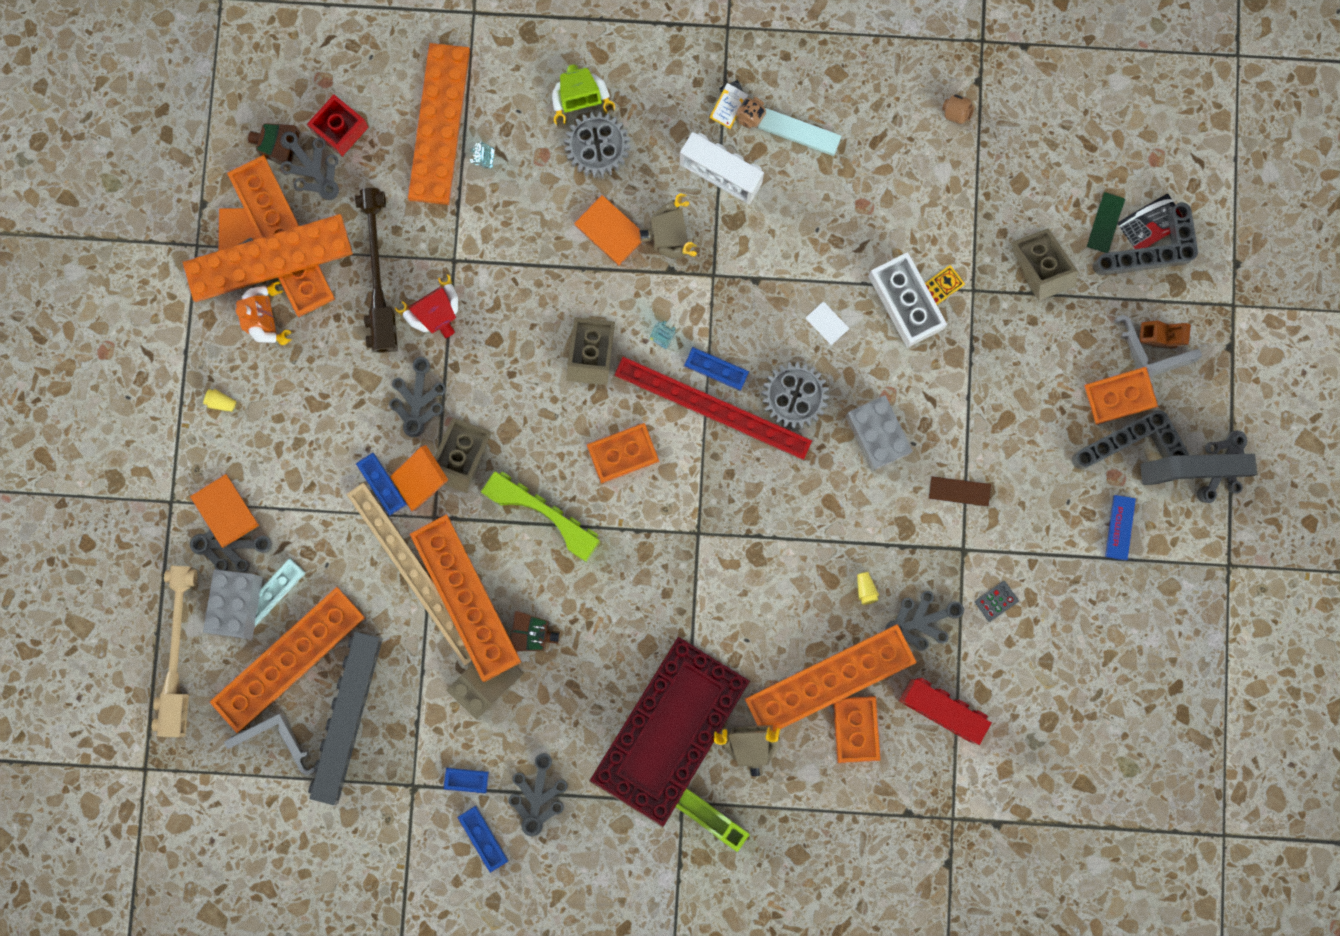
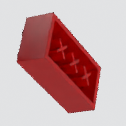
[898,677,992,745]

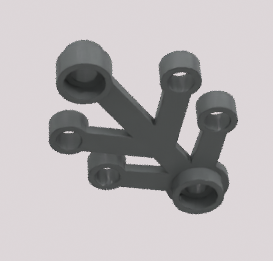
[280,131,339,200]
[389,357,446,438]
[1197,430,1247,503]
[190,530,272,572]
[885,591,964,650]
[509,753,568,837]

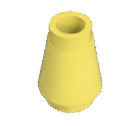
[203,389,237,412]
[857,572,879,605]

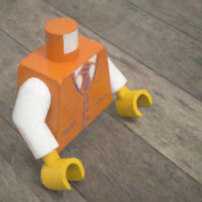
[236,282,292,345]

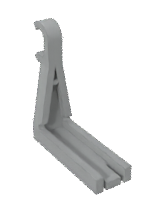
[1114,315,1202,377]
[224,712,314,775]

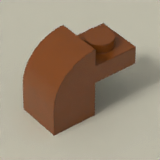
[1139,320,1191,349]

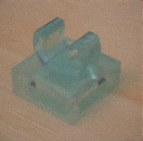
[470,142,494,168]
[649,321,676,349]

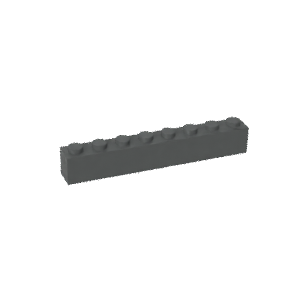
[308,632,383,805]

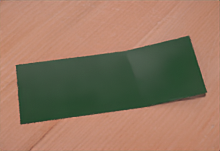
[1087,192,1125,253]

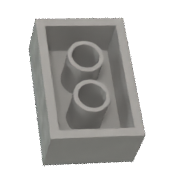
[845,395,913,472]
[203,569,263,640]

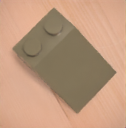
[1011,228,1078,301]
[566,317,615,386]
[434,418,492,493]
[446,663,524,720]

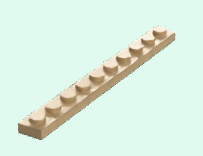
[346,482,472,666]

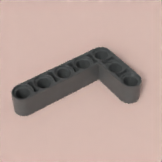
[1093,202,1198,275]
[1072,410,1189,469]
[1140,454,1258,485]

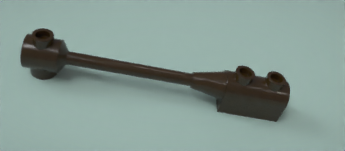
[355,188,398,353]

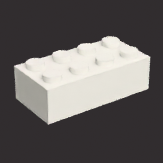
[680,132,764,205]
[868,252,947,348]

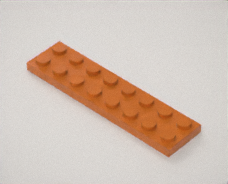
[408,43,470,205]
[227,155,335,317]
[183,214,353,302]
[410,514,522,682]
[210,587,366,734]
[745,624,917,732]

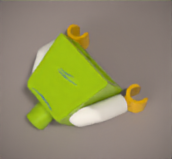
[552,64,615,126]

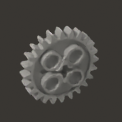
[564,112,630,178]
[762,362,829,430]

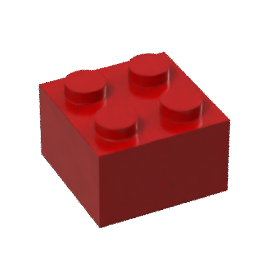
[307,94,369,157]

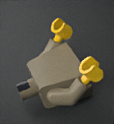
[639,193,697,259]
[714,725,781,777]

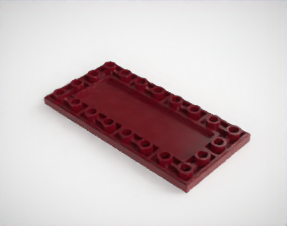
[589,637,750,828]

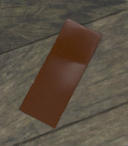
[929,476,991,506]

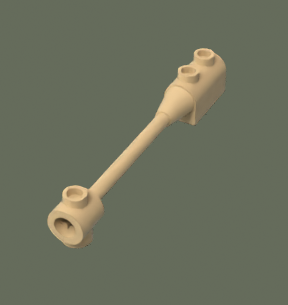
[152,566,198,737]

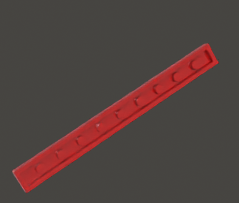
[614,357,812,460]

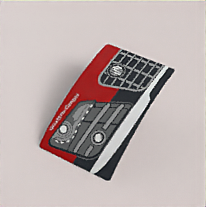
[1118,193,1183,249]

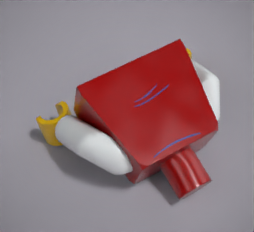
[395,274,458,339]

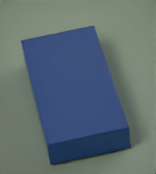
[444,768,489,794]

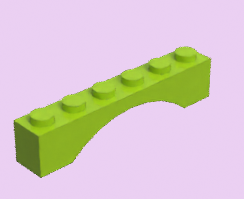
[481,471,600,563]
[676,788,750,852]

